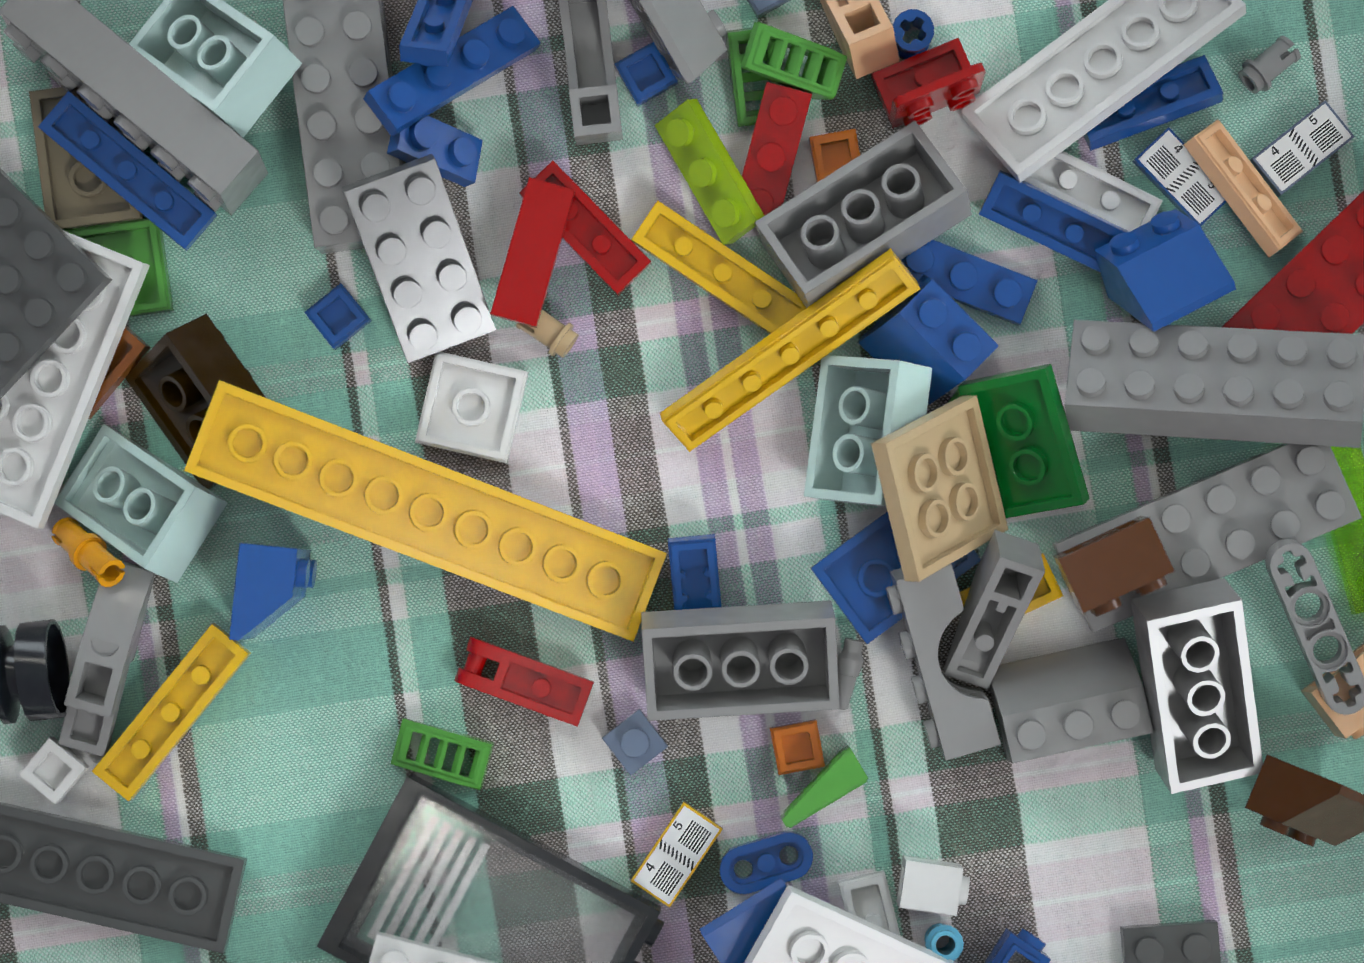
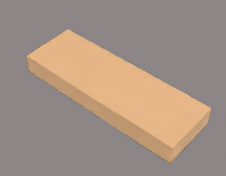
[1183,119,1303,258]

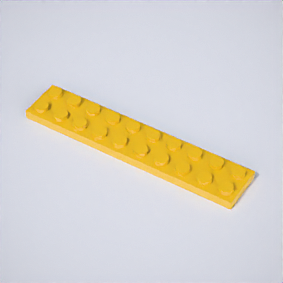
[184,380,667,642]

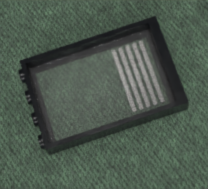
[316,773,665,963]

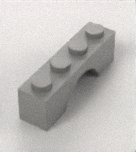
[558,0,623,145]
[886,564,1001,761]

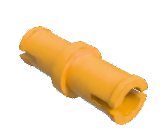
[51,517,125,587]

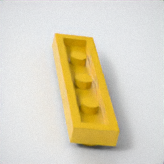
[631,200,806,334]
[92,623,251,801]

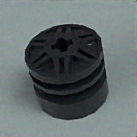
[0,619,70,724]

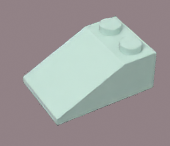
[54,424,228,583]

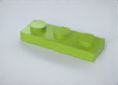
[654,98,765,245]

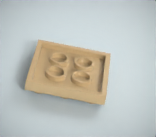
[871,395,1009,582]

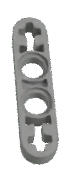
[1265,539,1364,715]

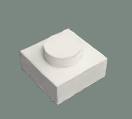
[19,737,90,805]

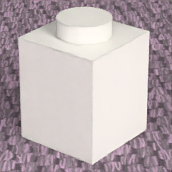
[896,855,970,916]

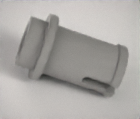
[1238,36,1301,94]

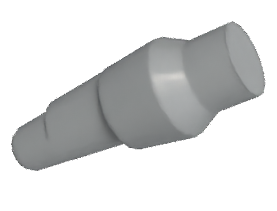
[837,638,864,710]

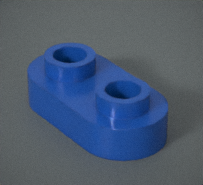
[720,831,813,894]

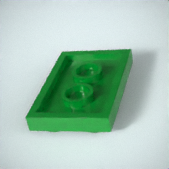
[958,363,1090,518]

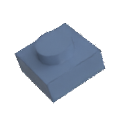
[602,708,668,776]

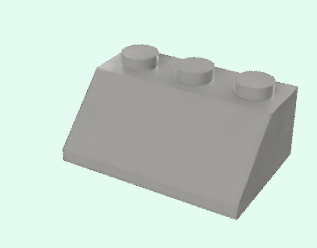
[629,0,728,84]
[990,637,1153,763]

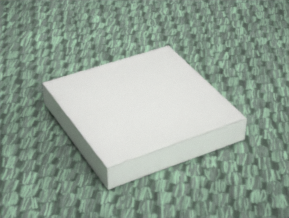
[415,352,529,464]

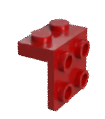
[871,37,986,128]

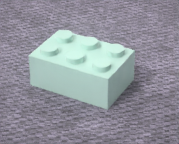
[129,0,302,138]
[804,355,932,507]

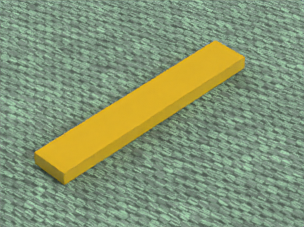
[660,248,920,452]

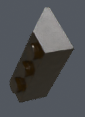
[125,313,266,490]

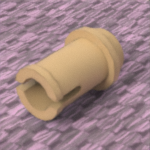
[516,310,579,358]

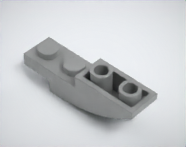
[58,561,155,757]

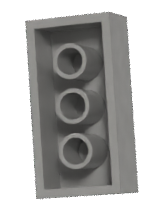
[754,121,972,308]
[1131,578,1263,794]
[641,600,840,721]

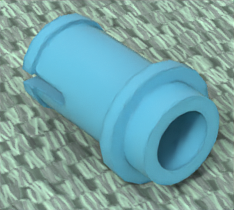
[924,923,964,961]

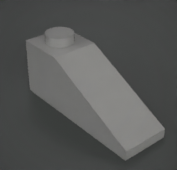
[943,530,1045,689]

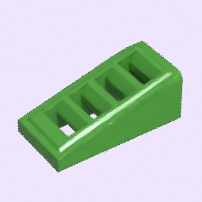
[741,22,847,100]
[725,26,781,127]
[390,718,495,790]
[781,745,868,828]

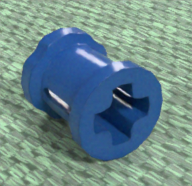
[892,9,934,60]

